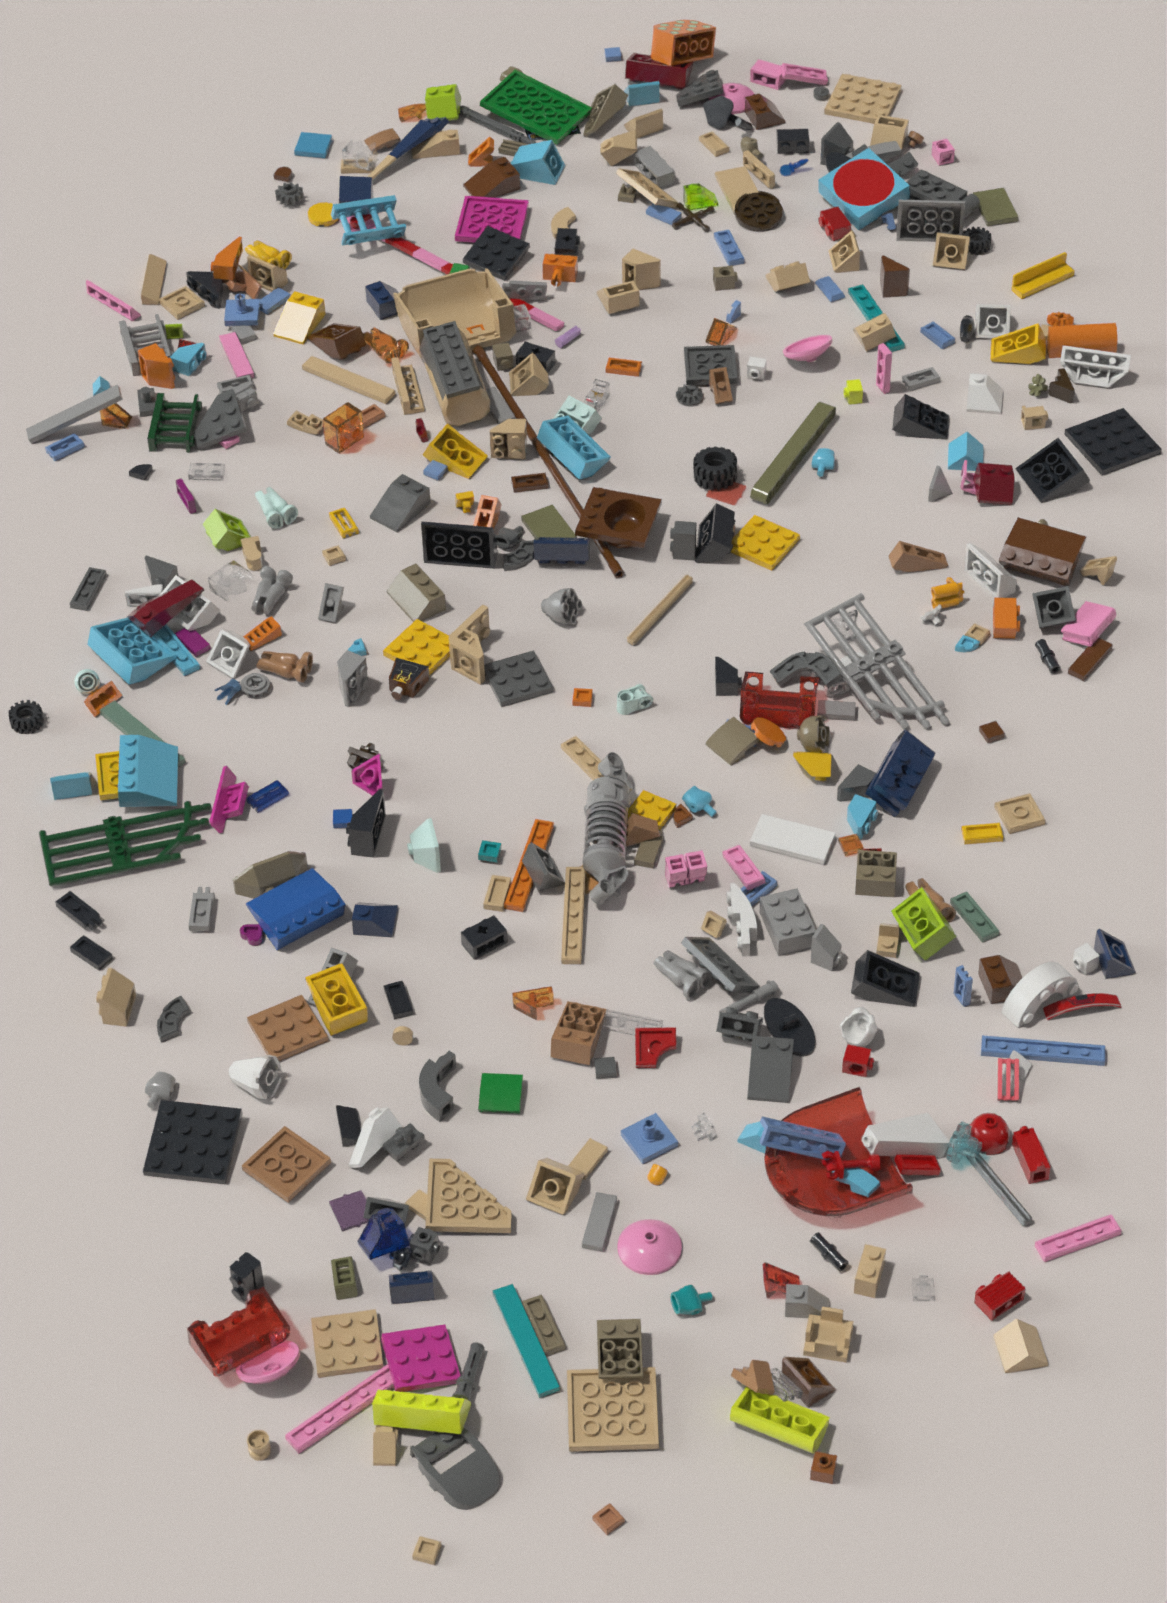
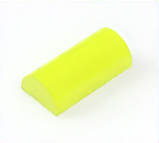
[730,1386,830,1454]

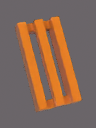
[605,357,642,377]

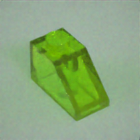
[683,183,718,210]

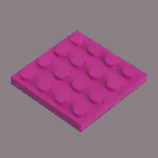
[455,196,529,242]

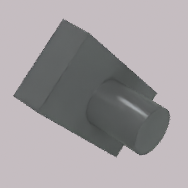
[137,387,156,417]

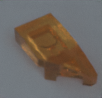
[398,103,426,122]

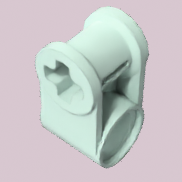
[617,684,653,715]

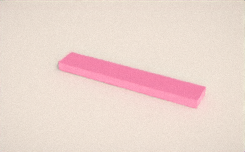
[285,1364,394,1454]

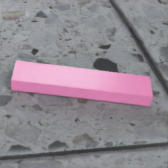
[219,332,254,378]
[1034,1214,1122,1262]

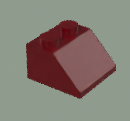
[973,462,1015,505]

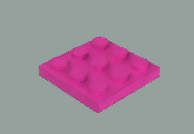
[381,1324,460,1392]

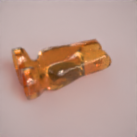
[363,327,409,364]

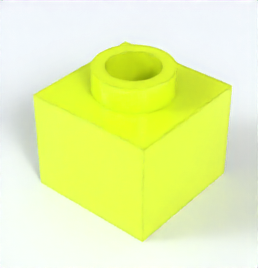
[843,379,863,405]

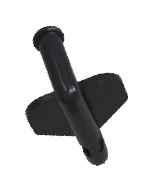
[703,96,753,130]

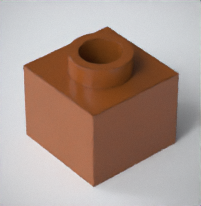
[810,1451,837,1484]

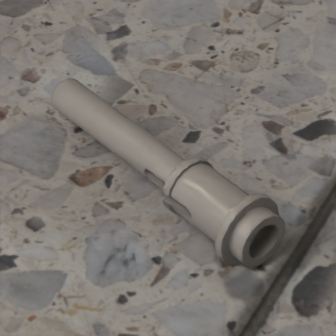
[719,980,779,1014]

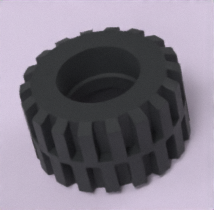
[693,446,737,491]

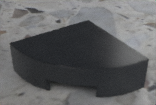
[129,464,153,480]

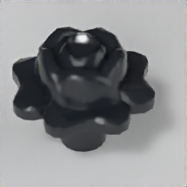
[389,1244,412,1271]

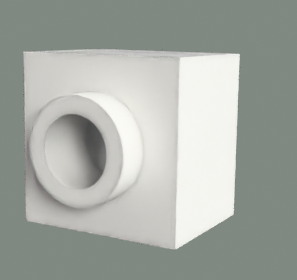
[747,356,767,381]
[1073,943,1100,975]

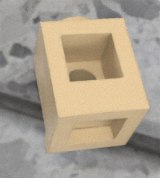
[1021,406,1048,430]

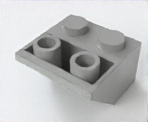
[337,650,369,707]

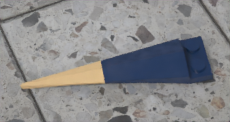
[368,117,449,180]

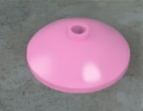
[709,83,754,114]
[783,335,833,362]
[617,1219,682,1275]
[236,1340,300,1384]

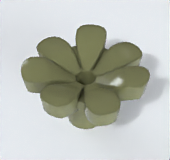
[1028,374,1048,396]

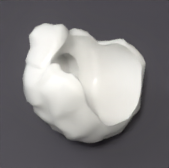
[840,1007,878,1047]

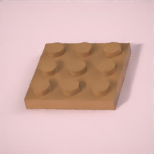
[247,995,328,1062]
[242,1126,331,1203]

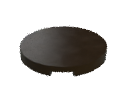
[734,191,783,232]

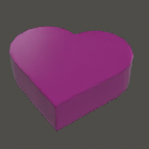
[240,924,263,946]

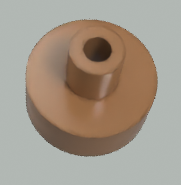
[907,131,924,147]

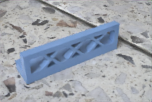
[760,1116,846,1160]

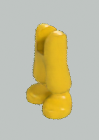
[245,240,292,269]

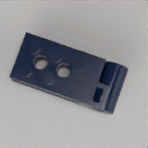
[865,729,936,817]

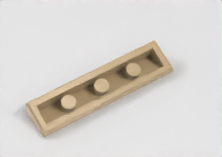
[141,254,167,305]

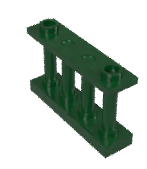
[147,393,202,453]

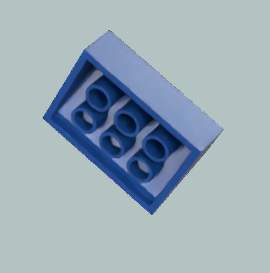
[246,868,346,950]

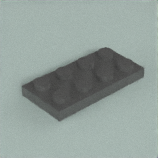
[681,937,760,993]

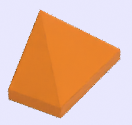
[84,681,122,717]

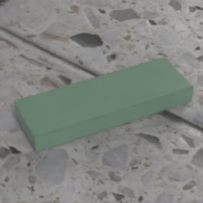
[950,891,999,942]

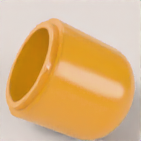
[647,1164,668,1185]

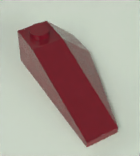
[127,579,205,637]

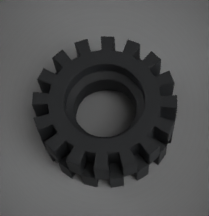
[962,226,992,255]
[8,700,44,734]

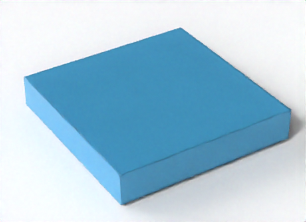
[294,132,332,158]

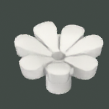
[920,604,942,625]

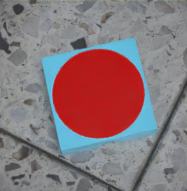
[818,148,910,230]

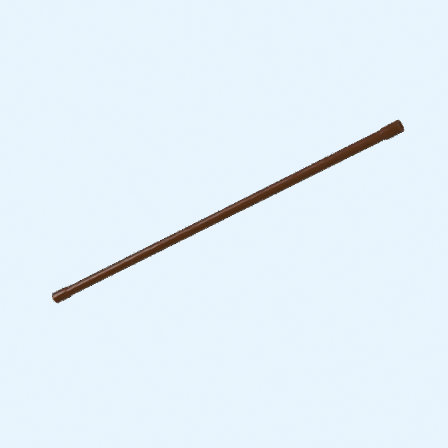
[473,345,624,578]

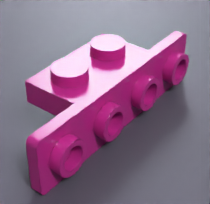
[209,766,249,833]

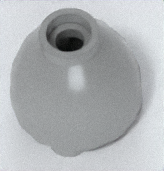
[541,588,582,625]

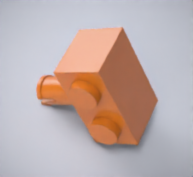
[542,254,578,287]

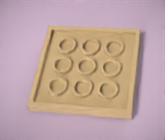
[824,74,902,124]
[567,1367,659,1452]

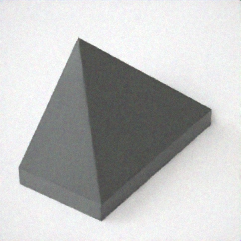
[363,1197,409,1226]

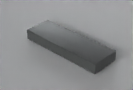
[70,567,107,611]

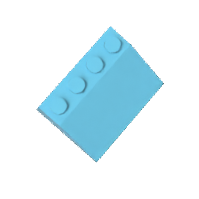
[87,617,177,685]
[118,735,178,807]

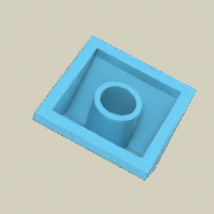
[624,81,659,106]
[948,432,983,471]
[50,772,92,800]

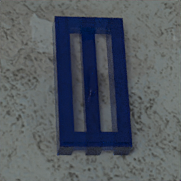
[246,780,289,813]

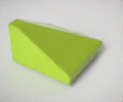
[165,324,184,339]

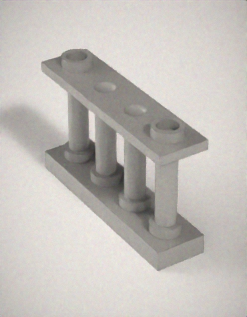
[119,314,173,376]

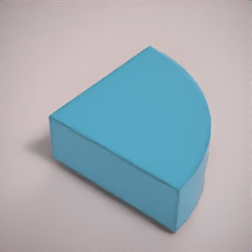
[955,635,980,652]
[348,638,367,656]

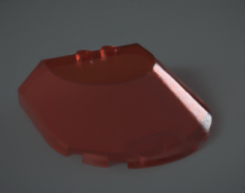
[764,1087,913,1216]

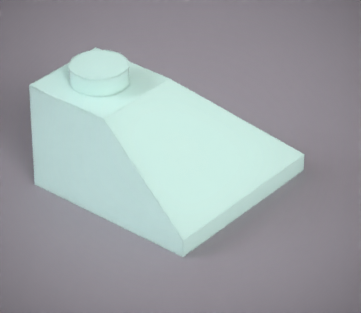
[407,818,441,873]

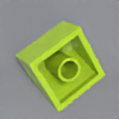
[425,84,461,121]
[203,509,251,551]

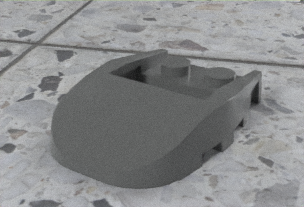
[410,1427,500,1510]

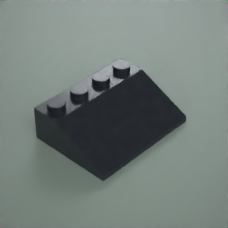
[421,521,498,569]

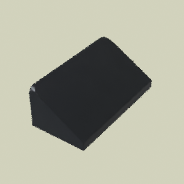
[336,1105,361,1147]

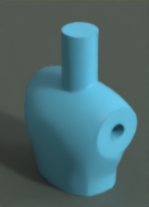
[812,448,835,477]
[682,786,717,817]

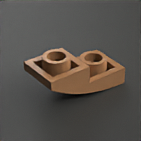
[364,128,401,154]

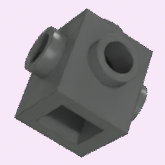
[408,1227,441,1264]

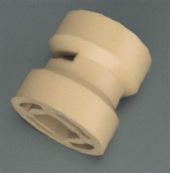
[247,1430,271,1461]

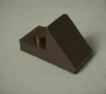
[1049,368,1075,403]

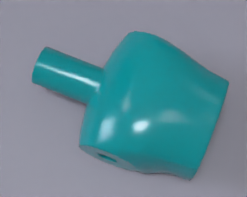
[670,1285,713,1315]

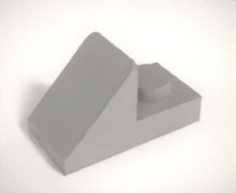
[318,583,344,622]

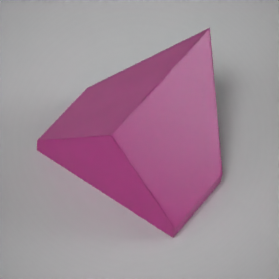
[351,753,383,796]

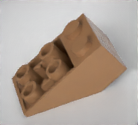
[550,1001,607,1065]

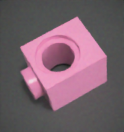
[932,139,955,166]

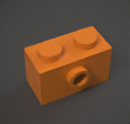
[993,597,1020,639]

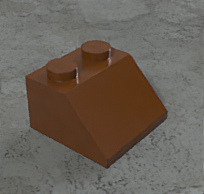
[745,93,785,130]
[978,955,1023,1004]

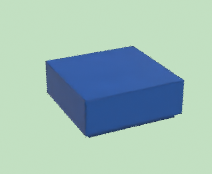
[333,809,353,828]

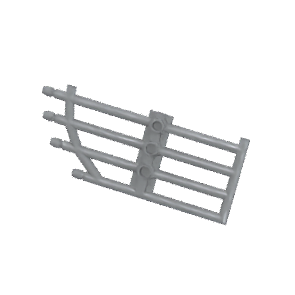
[804,593,950,730]

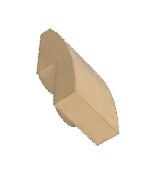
[287,410,326,434]

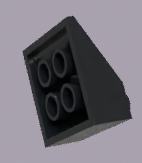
[1015,438,1091,503]

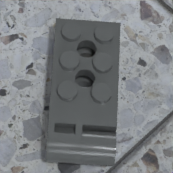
[907,169,980,219]

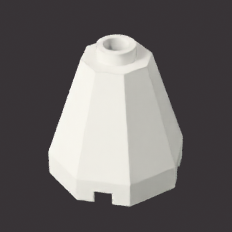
[229,1055,282,1099]

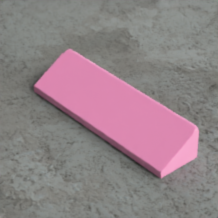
[86,280,141,321]

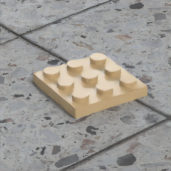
[311,1309,383,1378]

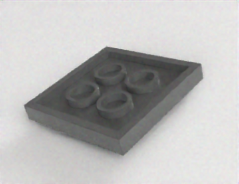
[684,345,737,385]
[484,650,553,707]

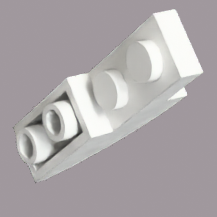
[726,883,757,956]

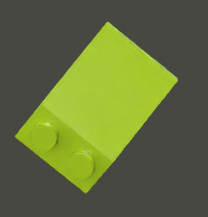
[891,887,957,961]

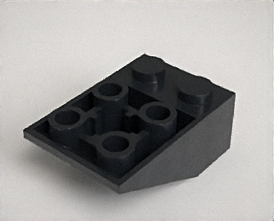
[892,394,949,440]

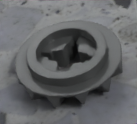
[676,384,703,405]

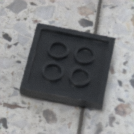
[462,226,530,281]

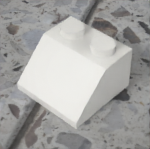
[975,304,1011,339]

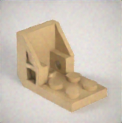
[449,604,490,685]

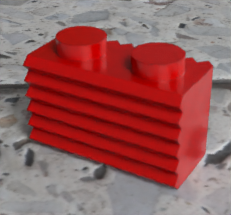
[818,206,851,241]
[974,1271,1026,1321]

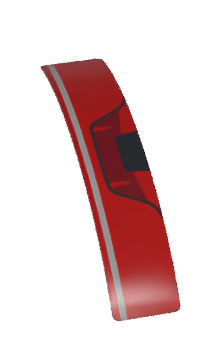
[1043,993,1122,1020]

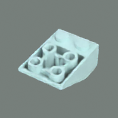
[553,395,602,435]

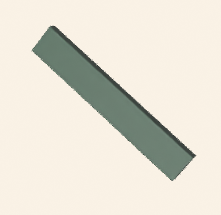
[100,700,186,768]

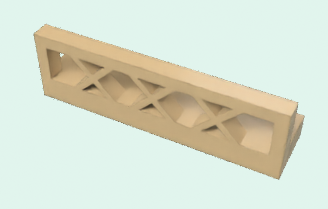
[391,357,424,415]

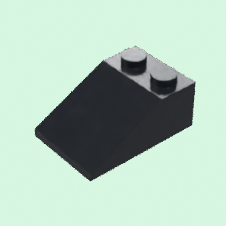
[346,789,386,858]
[851,950,920,1007]

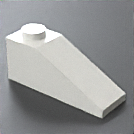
[349,1107,402,1168]

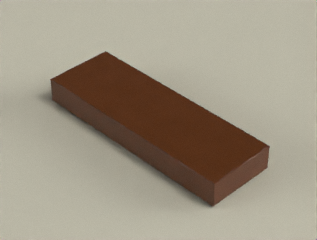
[1068,638,1113,681]

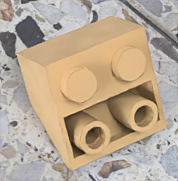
[870,115,909,154]
[622,248,661,290]
[765,261,810,292]
[597,281,640,314]
[490,419,527,459]
[96,967,137,1027]

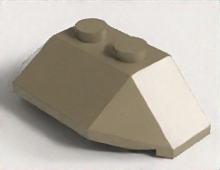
[233,851,308,899]

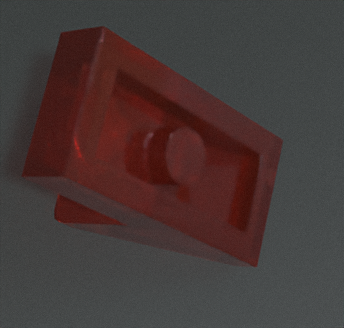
[762,1262,800,1298]

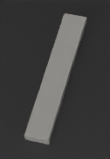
[26,385,123,444]

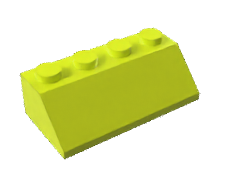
[372,1390,471,1434]

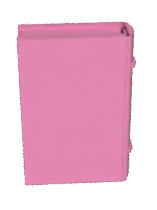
[1061,601,1116,647]

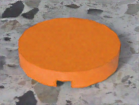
[751,718,786,747]

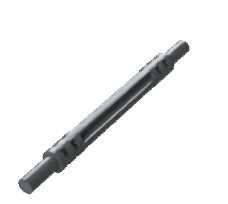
[459,105,536,144]

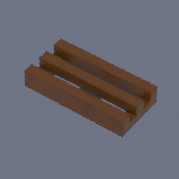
[511,473,548,493]

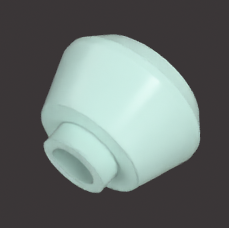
[74,669,100,694]

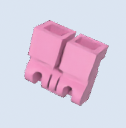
[665,850,707,888]

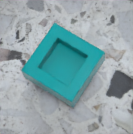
[478,840,502,862]

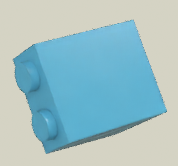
[511,140,565,185]

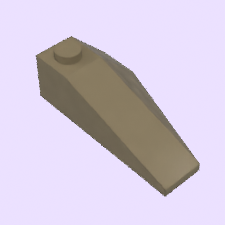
[583,84,628,137]

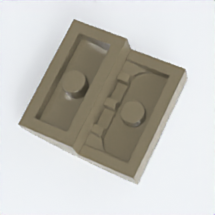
[706,717,759,765]

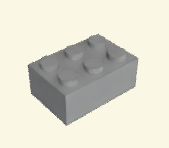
[759,888,816,956]

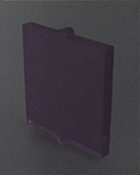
[329,1190,374,1232]

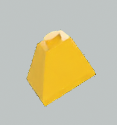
[793,751,832,781]

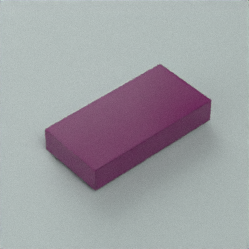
[175,478,196,514]
[174,627,211,657]

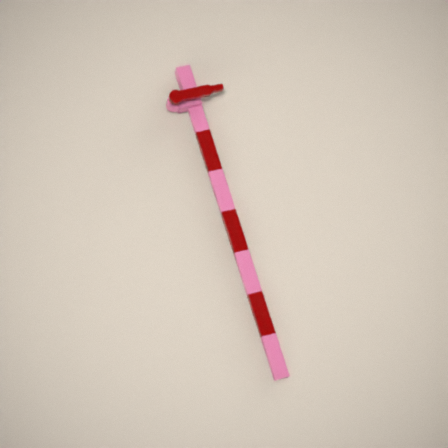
[340,214,564,331]

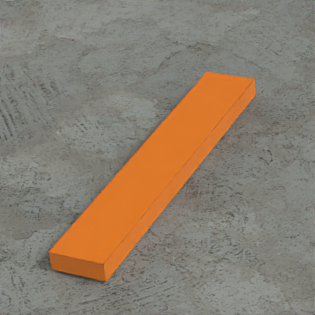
[504,819,554,912]

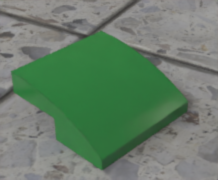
[478,1073,523,1113]

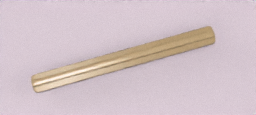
[627,575,693,645]

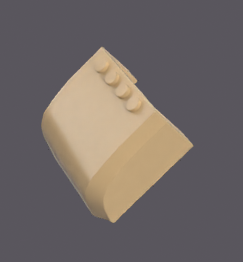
[393,269,516,359]

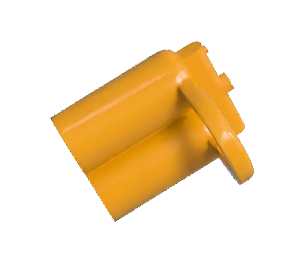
[931,577,965,609]

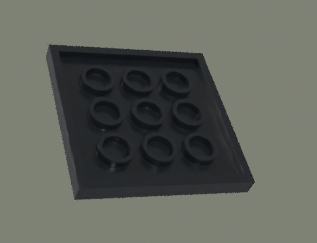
[1064,408,1162,476]
[143,1100,243,1185]

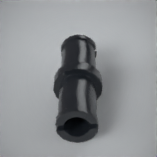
[1035,639,1061,674]
[810,1232,849,1271]

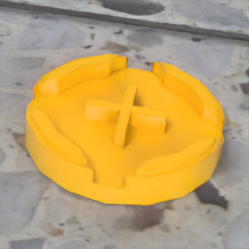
[308,202,339,227]

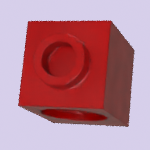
[842,1044,874,1077]

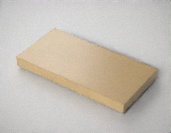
[715,166,758,213]
[616,168,678,208]

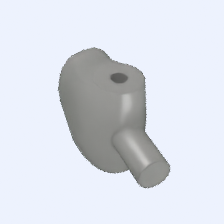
[145,1072,176,1108]

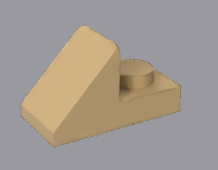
[1080,556,1117,585]
[876,923,900,958]
[373,1425,399,1466]

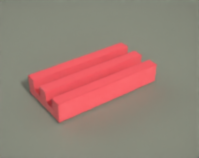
[997,1058,1019,1101]

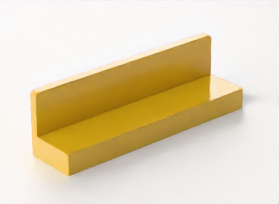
[1011,252,1075,299]

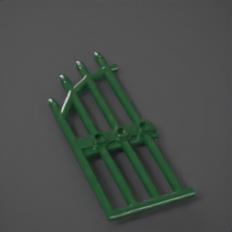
[39,801,212,886]

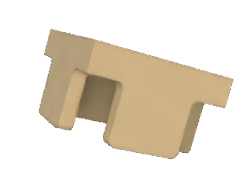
[803,1307,854,1363]

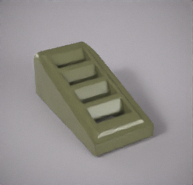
[331,1256,358,1300]

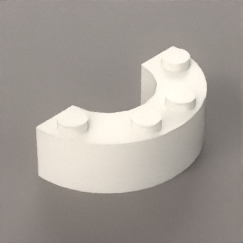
[1002,962,1079,1028]

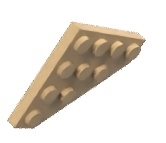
[425,1158,512,1233]

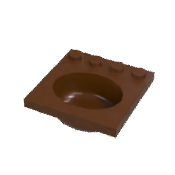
[575,487,662,549]

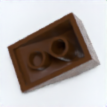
[463,157,520,198]
[307,323,366,360]

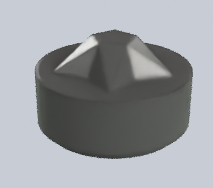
[813,87,829,101]

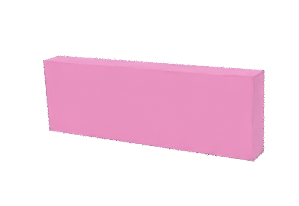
[781,63,828,85]
[876,343,892,394]
[722,845,765,890]

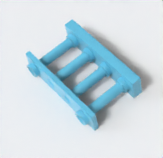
[331,195,406,246]

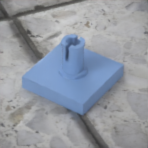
[224,294,260,326]
[621,1113,678,1164]

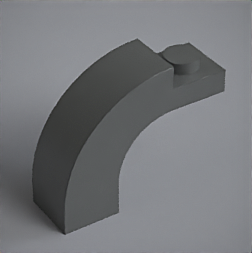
[419,1050,456,1122]

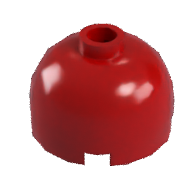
[967,1113,1010,1155]

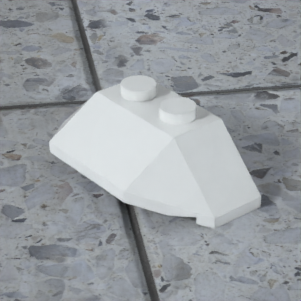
[1060,345,1131,388]

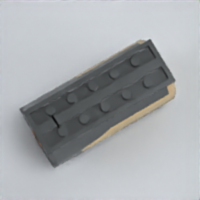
[419,321,490,426]

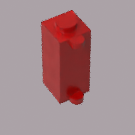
[1012,1126,1050,1184]

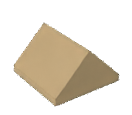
[624,108,663,139]
[828,231,860,273]
[932,233,970,270]
[993,1319,1048,1374]

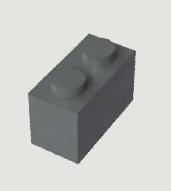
[670,521,697,561]

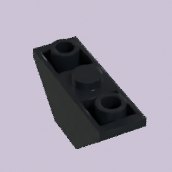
[186,271,223,308]

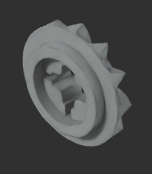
[240,673,270,697]

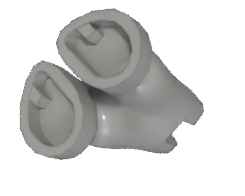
[251,566,293,614]
[653,950,713,999]

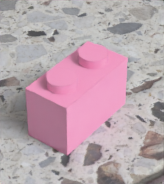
[750,59,786,90]

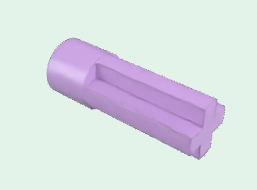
[555,325,581,348]

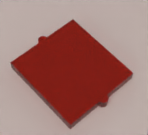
[706,482,746,505]

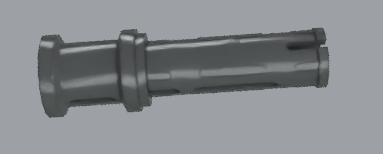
[452,1342,484,1402]

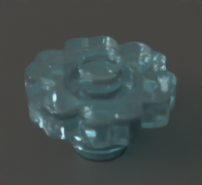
[947,1121,982,1164]

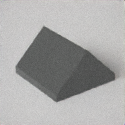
[522,842,565,891]

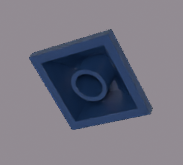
[352,902,398,938]

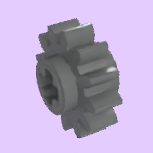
[275,182,304,206]

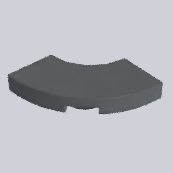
[503,540,535,571]
[157,996,190,1043]

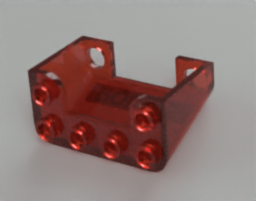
[739,671,819,729]
[187,1287,290,1377]

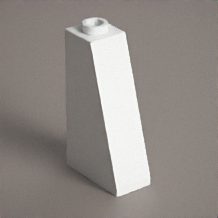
[861,1113,950,1158]

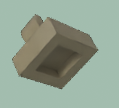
[618,183,637,203]

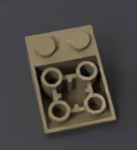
[597,1319,643,1379]

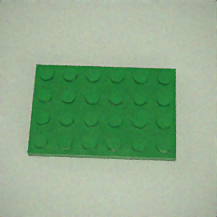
[480,70,592,145]

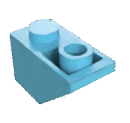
[170,343,207,376]
[847,794,878,840]

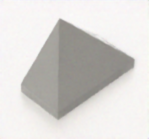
[928,466,953,502]

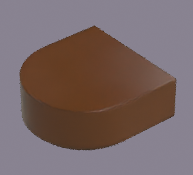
[273,167,292,182]

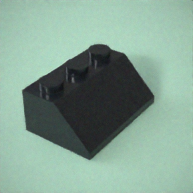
[695,503,736,563]

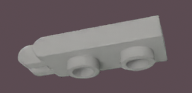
[502,281,547,300]
[189,887,213,931]

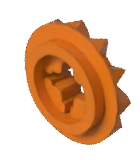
[1047,311,1074,326]

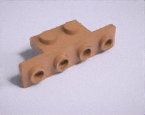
[222,264,262,299]

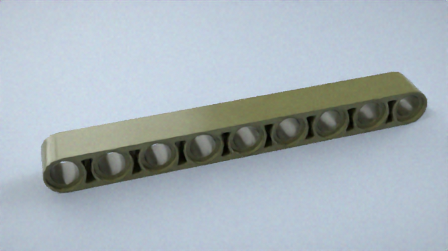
[750,402,836,504]

